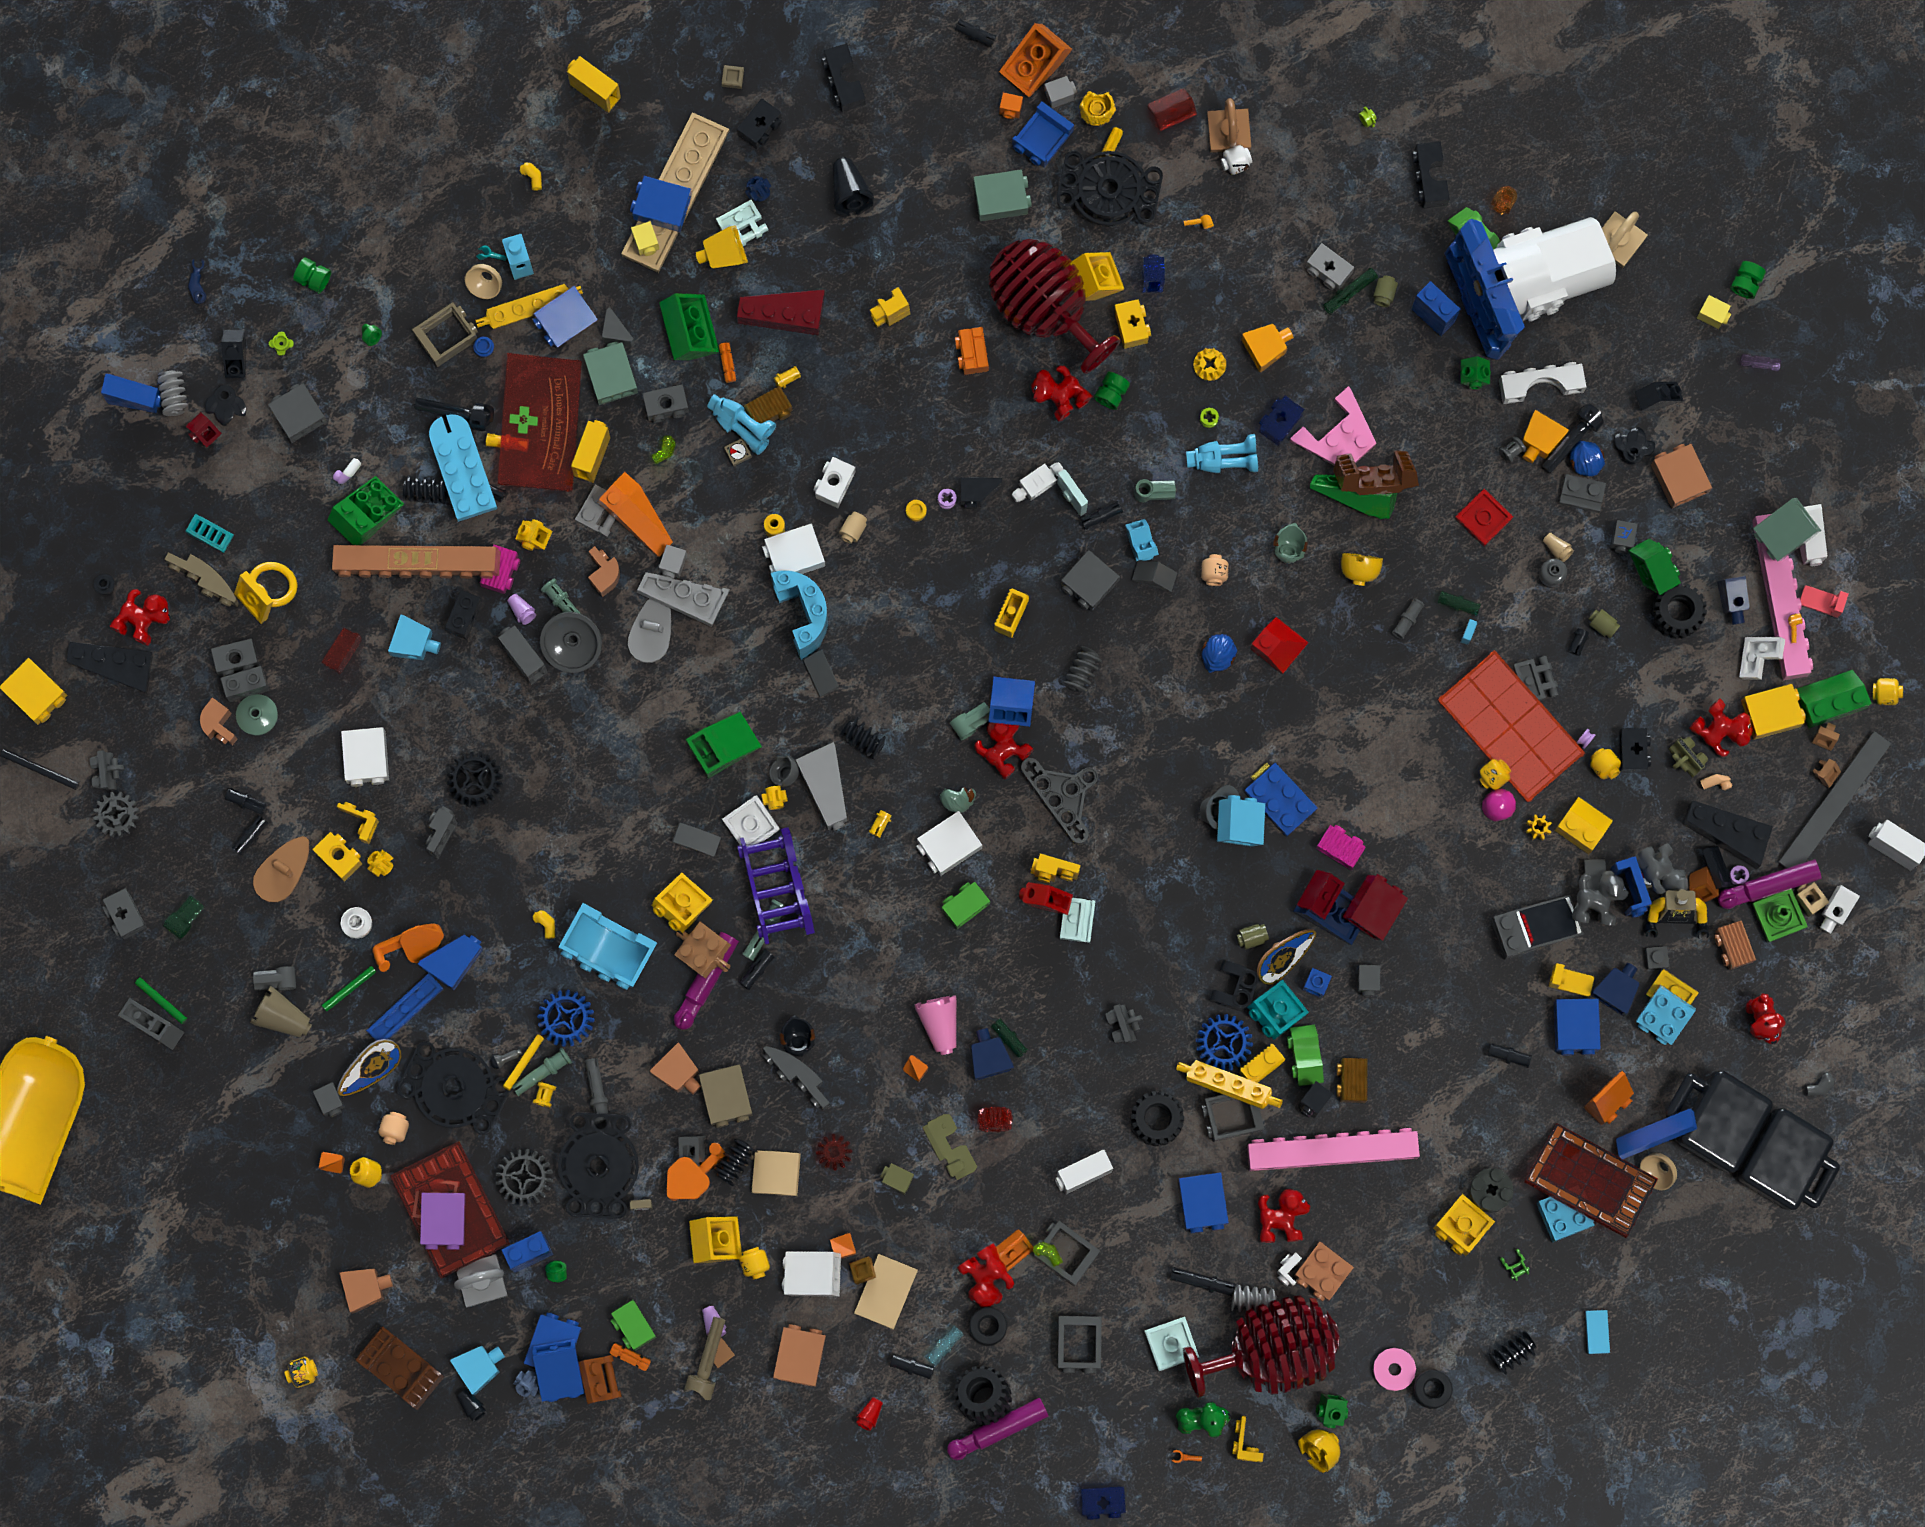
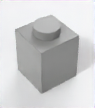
[1044,76,1076,108]
[659,545,687,579]

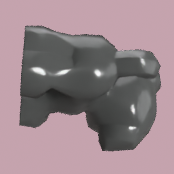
[1634,844,1688,895]
[1572,871,1628,925]

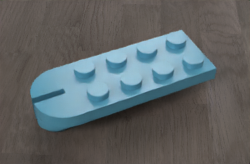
[429,414,497,522]

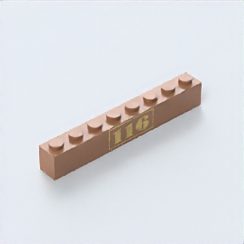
[332,545,501,579]

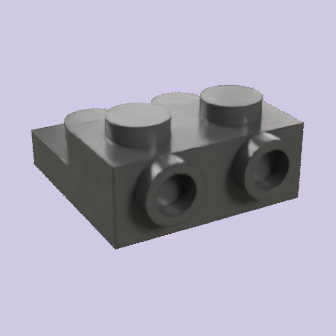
[426,806,458,859]

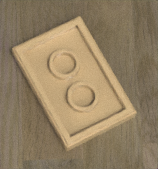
[854,1254,918,1330]

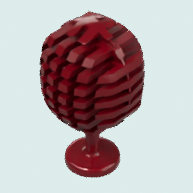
[989,239,1121,374]
[1183,1296,1340,1398]

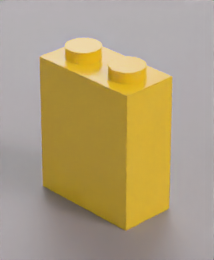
[567,56,621,113]
[571,420,610,483]
[0,658,68,725]
[1741,684,1806,740]

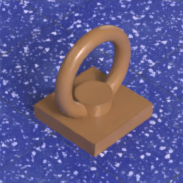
[1207,98,1251,153]

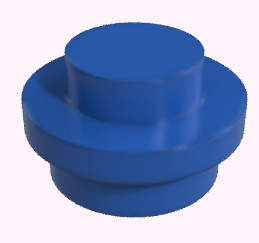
[473,337,494,357]

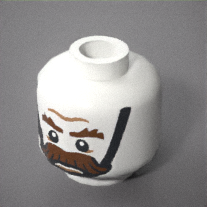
[1221,145,1252,175]

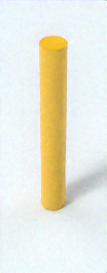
[503,1034,544,1091]

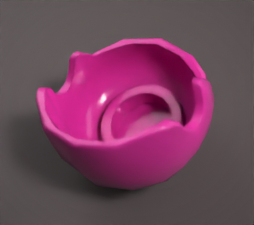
[1482,789,1516,821]

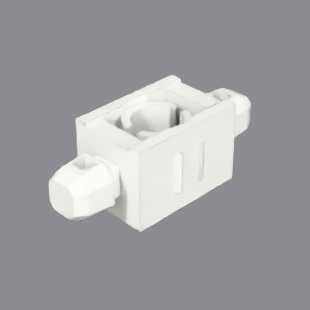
[1012,462,1064,502]

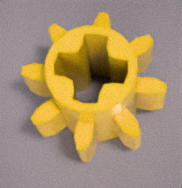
[761,786,788,810]
[1526,815,1552,841]
[367,850,393,877]

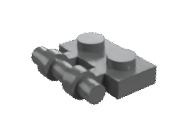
[1513,656,1559,701]

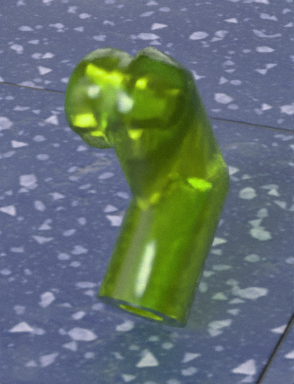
[651,435,676,464]
[1033,1242,1063,1267]

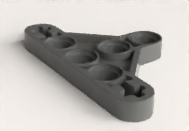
[1021,758,1098,845]

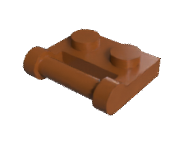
[579,1355,622,1404]

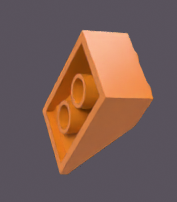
[999,23,1072,97]
[1583,1071,1634,1125]

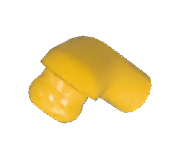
[520,163,542,191]
[533,910,555,939]

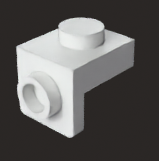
[1277,1253,1302,1287]

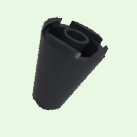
[833,157,874,216]

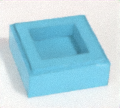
[1461,619,1477,645]

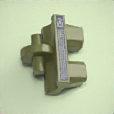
[1669,737,1708,777]

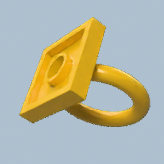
[234,562,297,624]

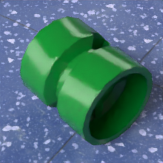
[293,257,332,294]
[1730,261,1766,299]
[1094,371,1130,410]

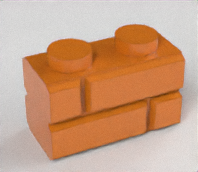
[955,327,989,375]

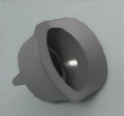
[1198,785,1239,829]

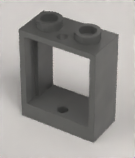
[498,626,548,685]
[1201,1095,1264,1142]
[1033,1221,1100,1287]
[1058,1316,1102,1374]

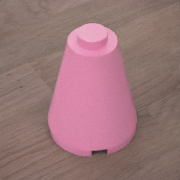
[915,995,957,1055]

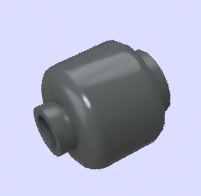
[1539,558,1567,587]

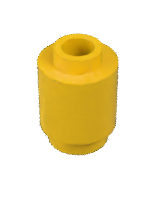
[764,514,785,537]

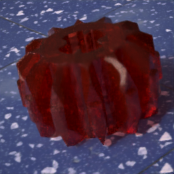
[977,1107,1013,1133]
[816,1134,852,1171]

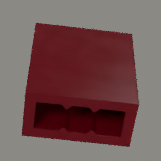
[1343,874,1408,941]

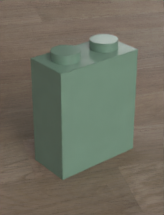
[973,170,1032,221]
[583,342,638,405]
[1753,498,1821,561]

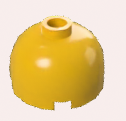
[1341,553,1383,586]
[1298,1429,1340,1473]

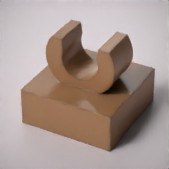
[1812,723,1840,751]
[1813,759,1841,788]

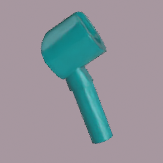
[476,246,507,261]

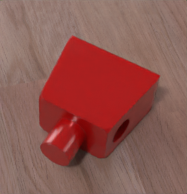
[1019,882,1073,915]

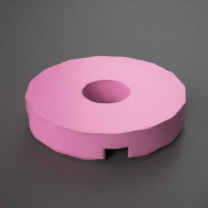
[1373,1348,1416,1391]

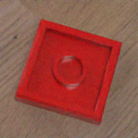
[1455,489,1513,546]

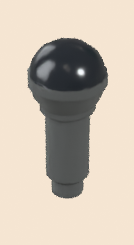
[490,1049,522,1069]

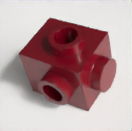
[186,412,222,448]

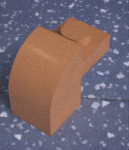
[588,546,620,597]
[200,697,237,746]

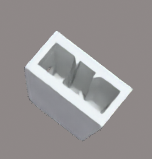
[1820,885,1860,934]

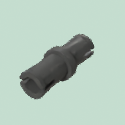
[1392,598,1424,640]

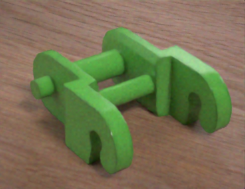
[1500,1249,1530,1281]

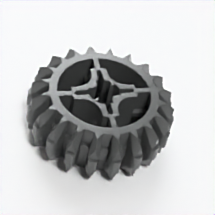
[496,1149,553,1207]

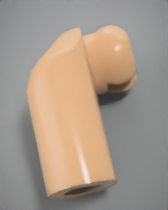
[1700,774,1732,790]

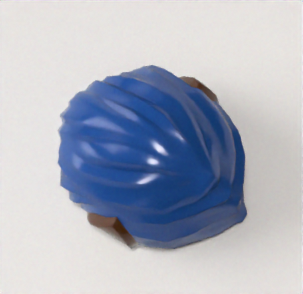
[1570,441,1605,477]
[1201,634,1237,673]

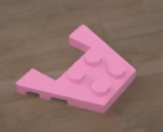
[1289,386,1376,465]

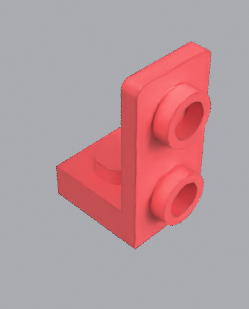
[1800,585,1849,618]

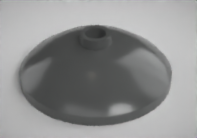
[540,612,602,673]

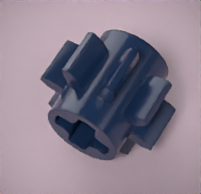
[745,176,771,202]

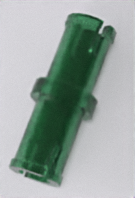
[1438,591,1481,616]
[991,1018,1028,1059]

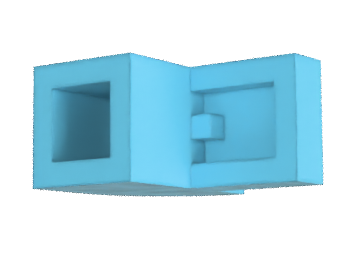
[1125,519,1159,561]

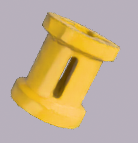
[533,1082,556,1108]

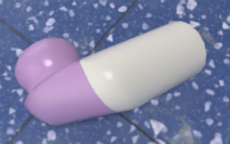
[333,458,361,484]

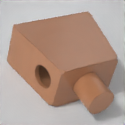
[650,1043,701,1095]
[340,1269,393,1314]

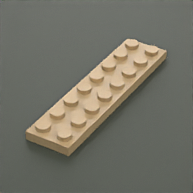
[621,112,729,273]

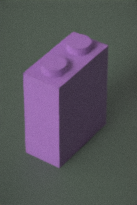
[420,1193,466,1250]

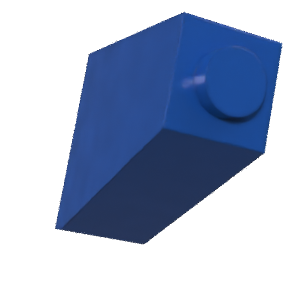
[101,374,162,413]
[418,935,483,990]

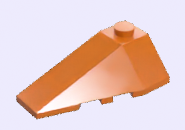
[597,472,673,557]

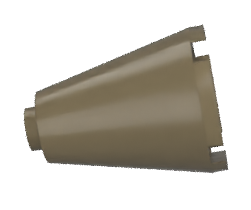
[250,986,312,1037]

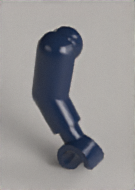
[188,259,206,304]

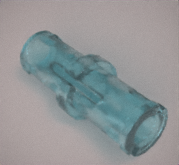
[925,1326,964,1367]

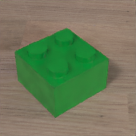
[1628,538,1681,595]

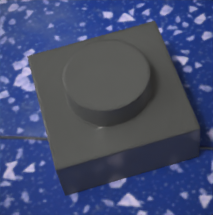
[1645,946,1669,970]

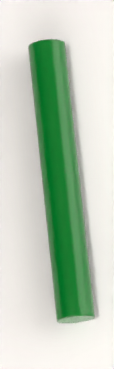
[322,966,376,1011]
[135,977,187,1024]

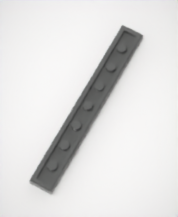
[1778,731,1892,869]

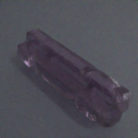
[1740,354,1781,371]

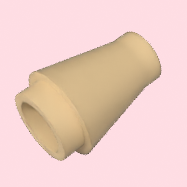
[1543,533,1574,562]

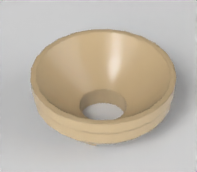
[465,264,502,299]
[1640,1153,1677,1190]

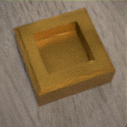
[849,1256,876,1285]

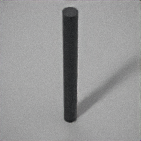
[0,749,80,790]

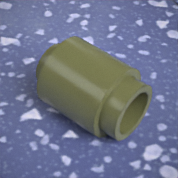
[1373,275,1398,307]
[1589,609,1620,638]
[1236,924,1269,950]

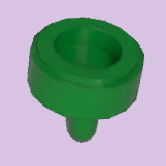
[362,324,382,346]
[545,1261,567,1283]

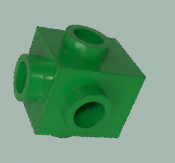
[1460,356,1491,390]
[1316,1393,1348,1428]

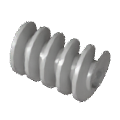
[157,371,188,416]
[1231,1284,1277,1313]

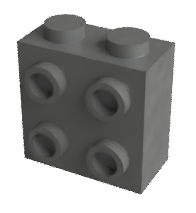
[268,383,327,443]
[1061,550,1120,611]

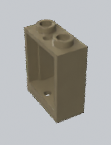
[412,302,478,367]

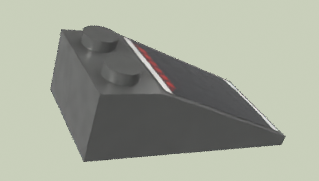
[1491,895,1584,960]

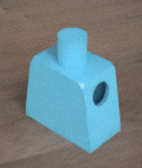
[502,234,534,280]
[388,615,441,660]
[450,1346,505,1395]

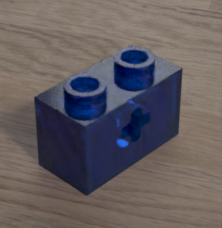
[1142,254,1165,293]
[1259,395,1305,446]
[1080,1487,1126,1520]

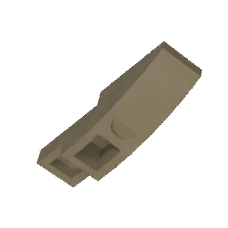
[164,552,239,607]

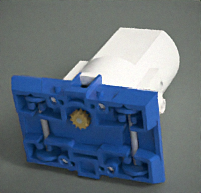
[1444,217,1616,360]

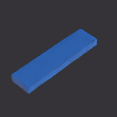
[366,973,443,1041]
[1616,1108,1697,1159]

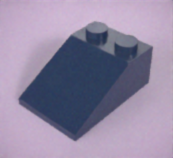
[1294,889,1360,945]

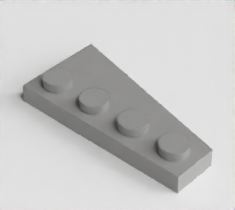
[637,572,730,627]

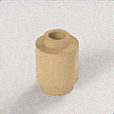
[839,512,867,544]

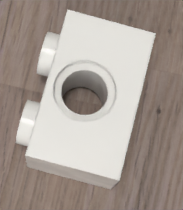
[814,457,856,508]

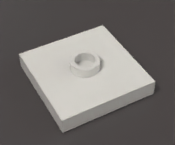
[722,795,780,846]

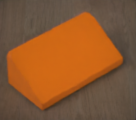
[996,1230,1034,1272]

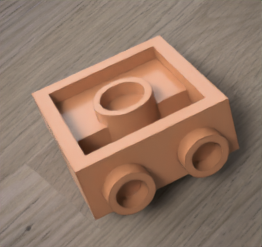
[1294,1242,1354,1302]

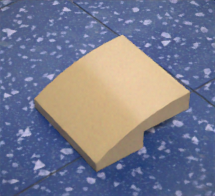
[752,1151,801,1196]

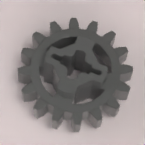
[93,792,140,838]

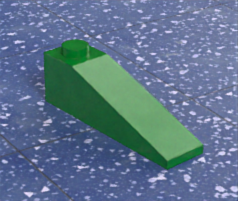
[1310,475,1397,519]

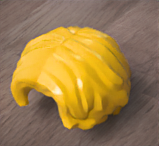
[1079,91,1116,126]

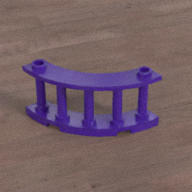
[737,827,815,944]

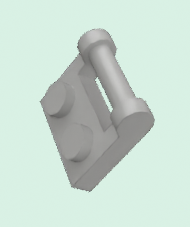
[575,484,615,538]

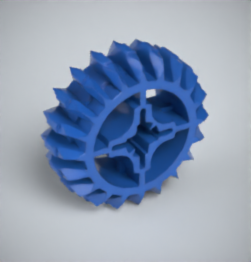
[537,990,595,1047]
[1196,1014,1253,1071]

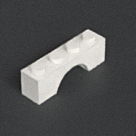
[1499,362,1586,404]

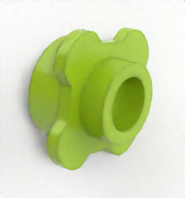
[1359,107,1377,128]
[269,332,294,356]

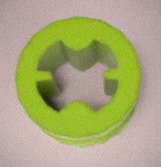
[1200,408,1219,428]

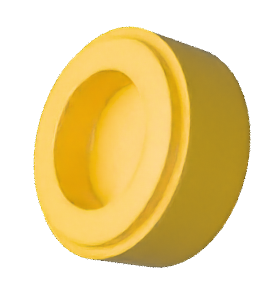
[906,500,927,522]

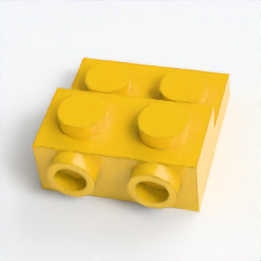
[1031,854,1081,883]
[651,873,713,933]
[1433,1194,1495,1256]

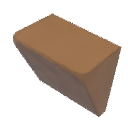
[714,1338,735,1368]

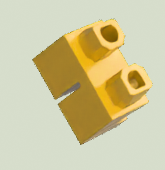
[870,287,910,327]

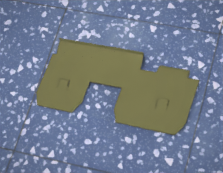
[922,1114,977,1180]

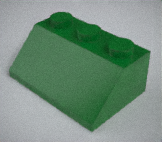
[659,293,720,360]
[1797,670,1872,728]

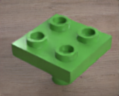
[1751,889,1808,943]

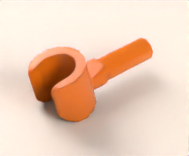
[1172,1450,1202,1463]

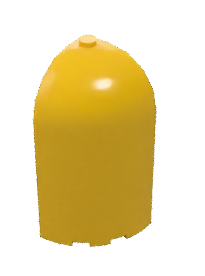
[0,1036,85,1205]

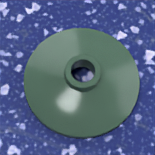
[236,694,278,736]

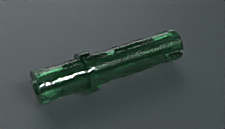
[1323,268,1378,315]

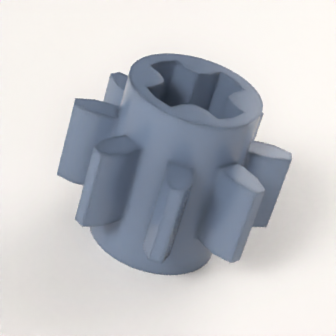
[513,1370,539,1397]

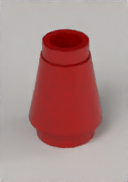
[856,1397,883,1431]

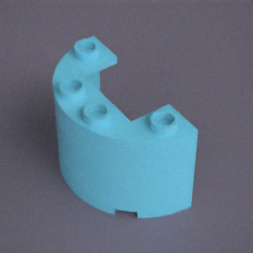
[771,571,828,660]
[559,903,657,990]

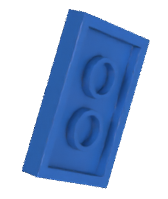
[1244,763,1318,837]

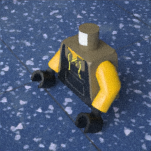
[1644,889,1709,938]

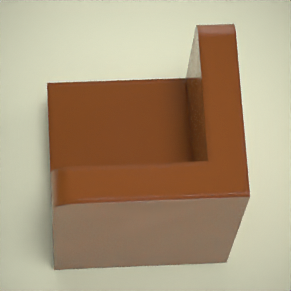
[1689,866,1719,903]

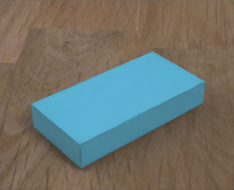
[1585,1310,1610,1354]

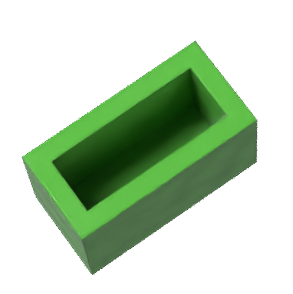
[942,882,990,929]
[611,1300,657,1351]

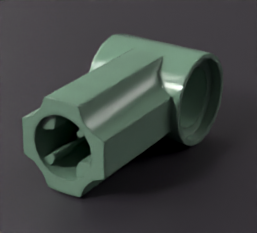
[1134,479,1176,503]
[950,702,990,741]

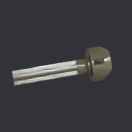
[684,1316,726,1400]

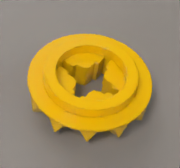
[1193,348,1226,381]

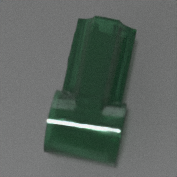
[163,895,205,939]

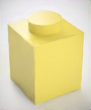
[631,221,659,256]
[1697,295,1731,329]

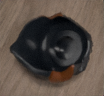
[780,1015,815,1057]

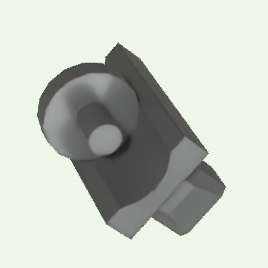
[90,750,125,791]
[1106,1004,1143,1043]

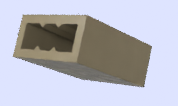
[699,1064,753,1128]

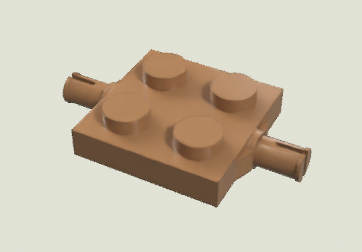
[674,922,731,979]

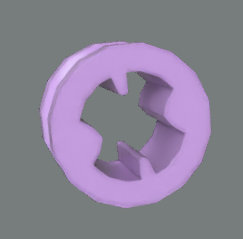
[938,489,956,509]
[1576,729,1596,749]
[1729,866,1749,886]

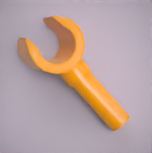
[1184,215,1214,229]
[1788,613,1802,643]

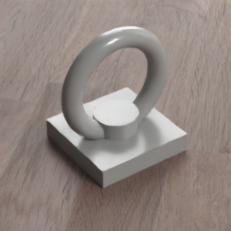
[454,1255,508,1308]

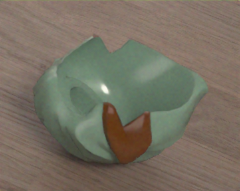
[1273,523,1308,564]
[939,787,976,813]

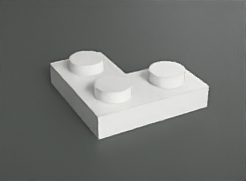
[1739,637,1785,680]

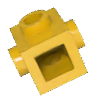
[515,519,552,551]

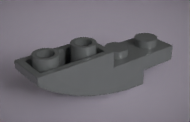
[763,1046,830,1111]

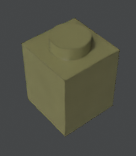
[880,1163,914,1195]

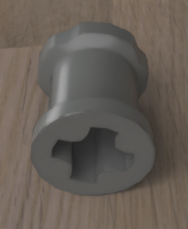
[1499,436,1526,463]

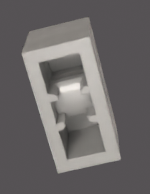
[1305,243,1354,291]

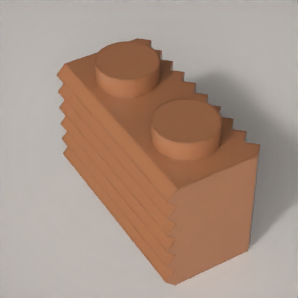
[1714,921,1756,970]

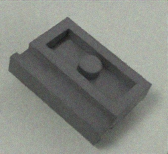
[1559,474,1606,513]

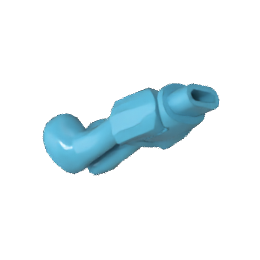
[707,394,776,455]
[1186,434,1258,473]

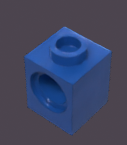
[1302,968,1332,999]

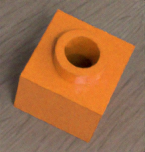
[999,93,1023,119]

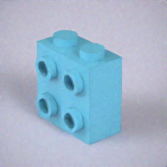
[1217,795,1265,846]
[1636,985,1696,1045]
[1536,1186,1595,1243]

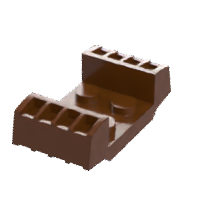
[1333,451,1419,495]
[355,1326,445,1410]

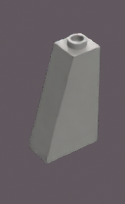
[796,742,847,831]

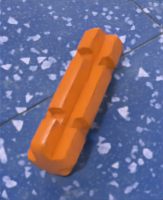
[719,343,736,383]
[610,1343,651,1371]

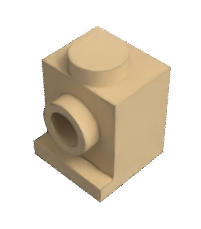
[1795,882,1830,917]

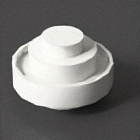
[341,907,372,939]

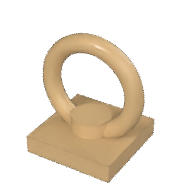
[1602,212,1648,268]

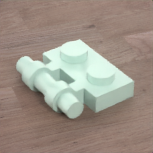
[716,199,768,246]

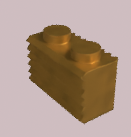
[744,386,793,423]
[1336,1058,1367,1103]

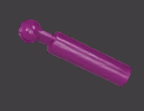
[1717,859,1822,909]
[674,932,739,1030]
[947,1397,1049,1461]

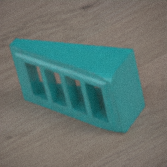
[186,514,234,553]

